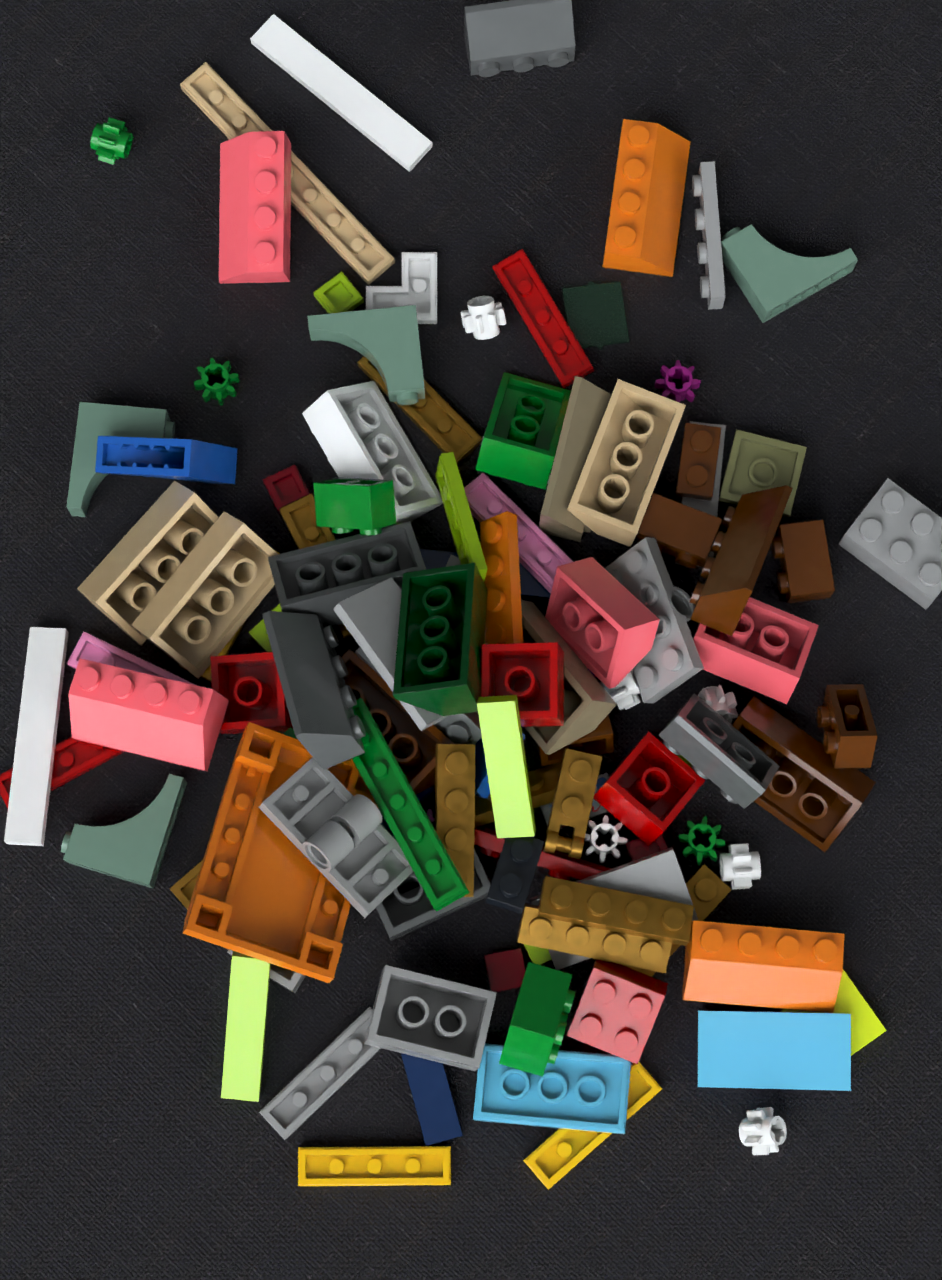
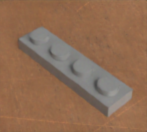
[692,161,725,310]

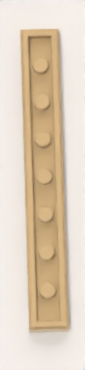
[180,62,395,285]

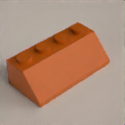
[602,119,691,277]
[682,920,845,1013]

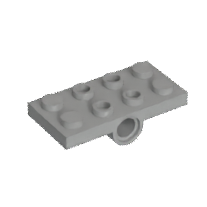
[605,537,704,704]
[259,757,414,918]

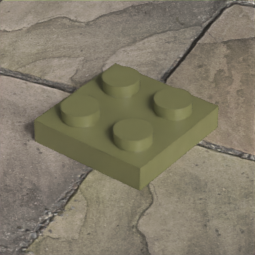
[719,429,807,519]

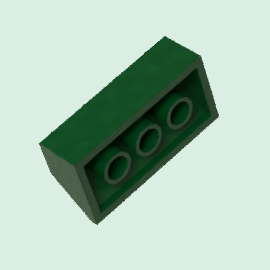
[393,563,488,716]

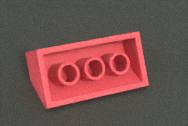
[219,131,291,284]
[68,658,229,772]

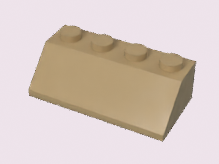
[567,379,686,547]
[77,481,219,646]
[131,511,278,679]

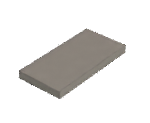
[333,577,450,731]
[530,847,698,970]

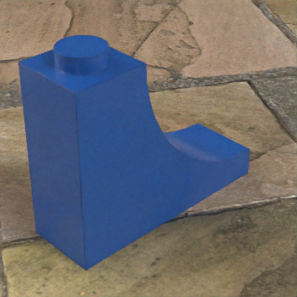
[95,436,238,485]

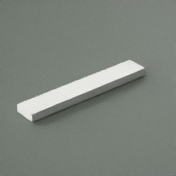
[250,14,433,172]
[4,627,69,846]

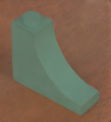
[721,224,858,323]
[307,305,425,405]
[66,402,175,517]
[61,773,187,889]

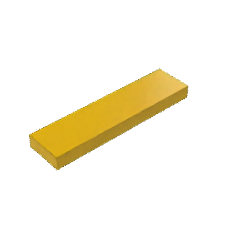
[523,1062,662,1190]
[298,1146,451,1186]

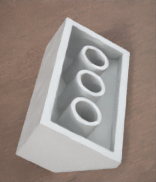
[302,381,443,528]

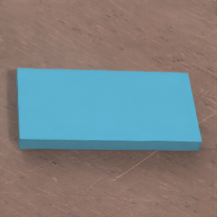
[698,1011,851,1091]
[473,1043,631,1134]

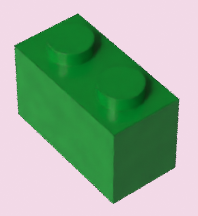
[313,477,396,535]

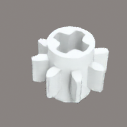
[460,296,507,340]
[600,670,641,710]
[698,685,738,724]
[584,815,628,863]
[719,843,761,890]
[739,1107,787,1155]

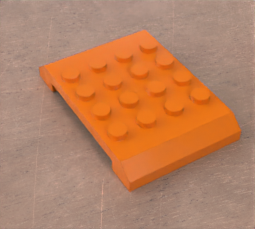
[183,722,379,983]

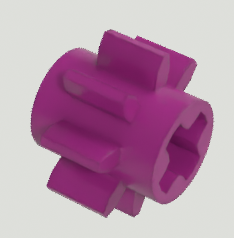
[654,360,701,403]

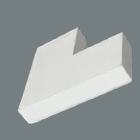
[366,252,437,324]

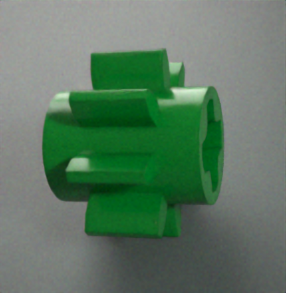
[90,117,133,165]
[194,358,240,405]
[679,817,725,865]

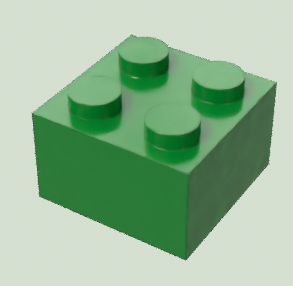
[499,962,576,1077]

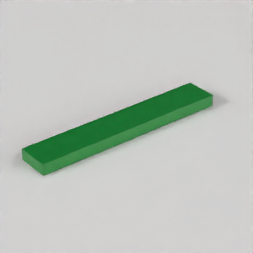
[352,698,470,912]

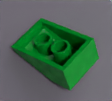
[475,372,571,490]

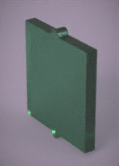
[562,281,629,350]

